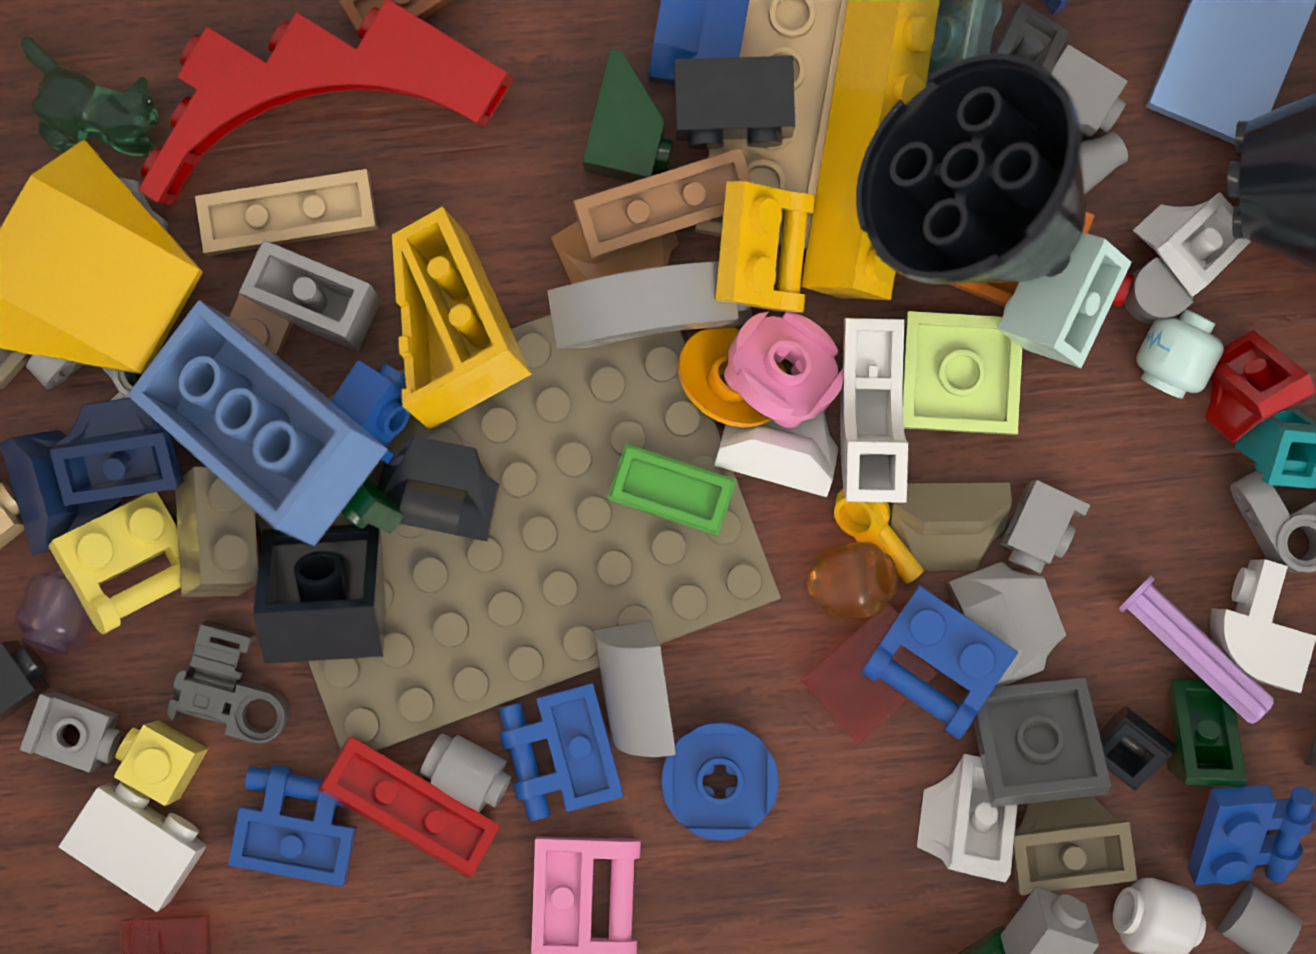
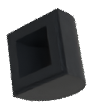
[1099,706,1175,791]

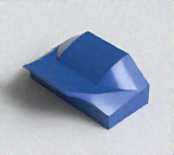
[649,0,749,85]

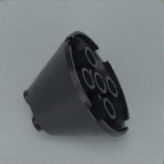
[856,53,1086,284]
[1227,91,1316,271]

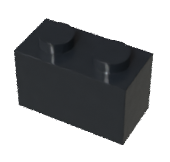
[674,56,795,150]

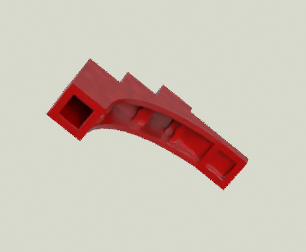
[138,0,514,206]

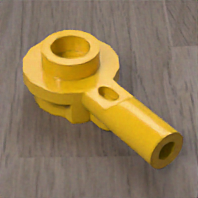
[834,488,924,584]

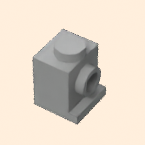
[999,480,1090,574]
[20,691,122,772]

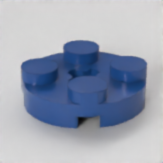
[662,721,779,841]

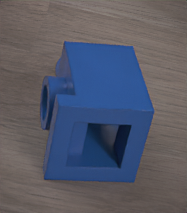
[331,360,410,464]

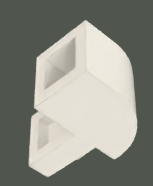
[1210,559,1316,693]

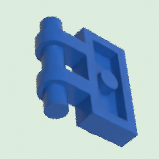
[498,682,624,821]
[228,764,357,887]
[1187,785,1316,885]

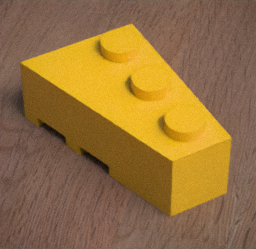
[392,206,532,430]

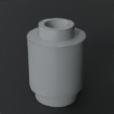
[420,733,511,812]

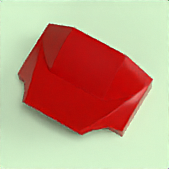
[1205,330,1316,443]

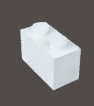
[59,781,208,912]

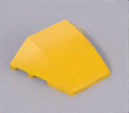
[0,139,203,375]

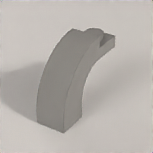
[547,262,753,349]

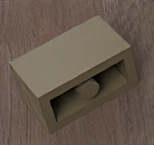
[175,467,258,597]

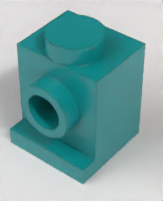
[1235,408,1316,489]

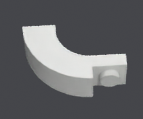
[840,318,908,502]

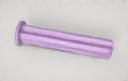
[1119,576,1274,724]

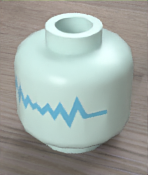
[1136,309,1224,399]

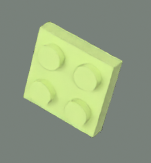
[902,311,1022,435]

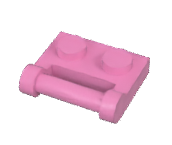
[531,836,641,954]

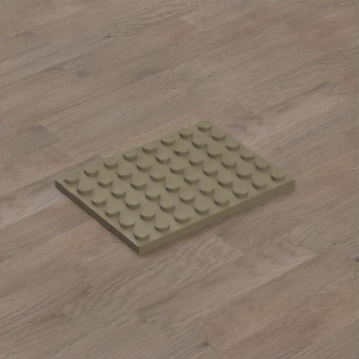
[254,314,781,751]

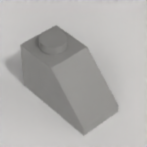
[239,240,382,352]

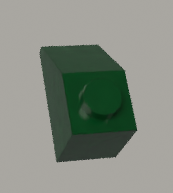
[583,49,673,183]

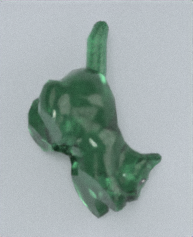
[21,36,159,156]

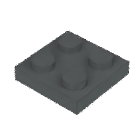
[973,677,1111,807]

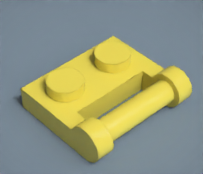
[48,492,181,634]

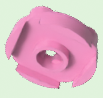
[724,312,844,428]

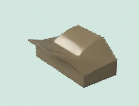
[888,483,1012,571]
[1012,796,1137,895]

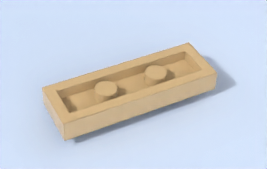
[195,169,378,256]

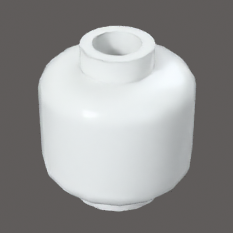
[1113,878,1206,954]

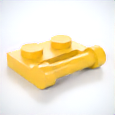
[715,181,815,313]

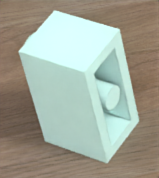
[997,232,1131,368]

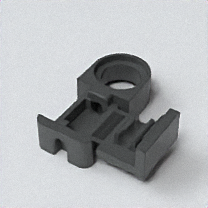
[167,620,290,743]

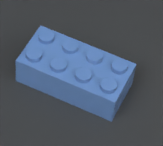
[128,300,388,546]

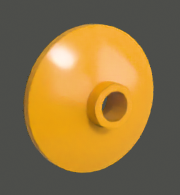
[678,328,786,427]

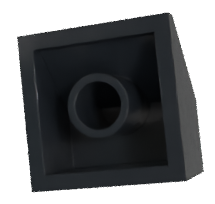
[253,523,386,664]

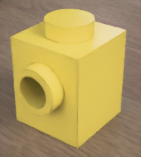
[114,720,209,806]

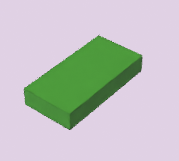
[607,443,737,536]

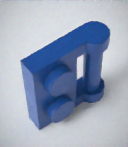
[860,584,1019,740]

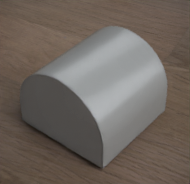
[1124,257,1194,324]
[1216,883,1302,954]

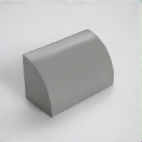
[594,620,676,757]

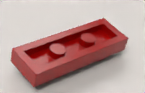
[317,736,501,878]

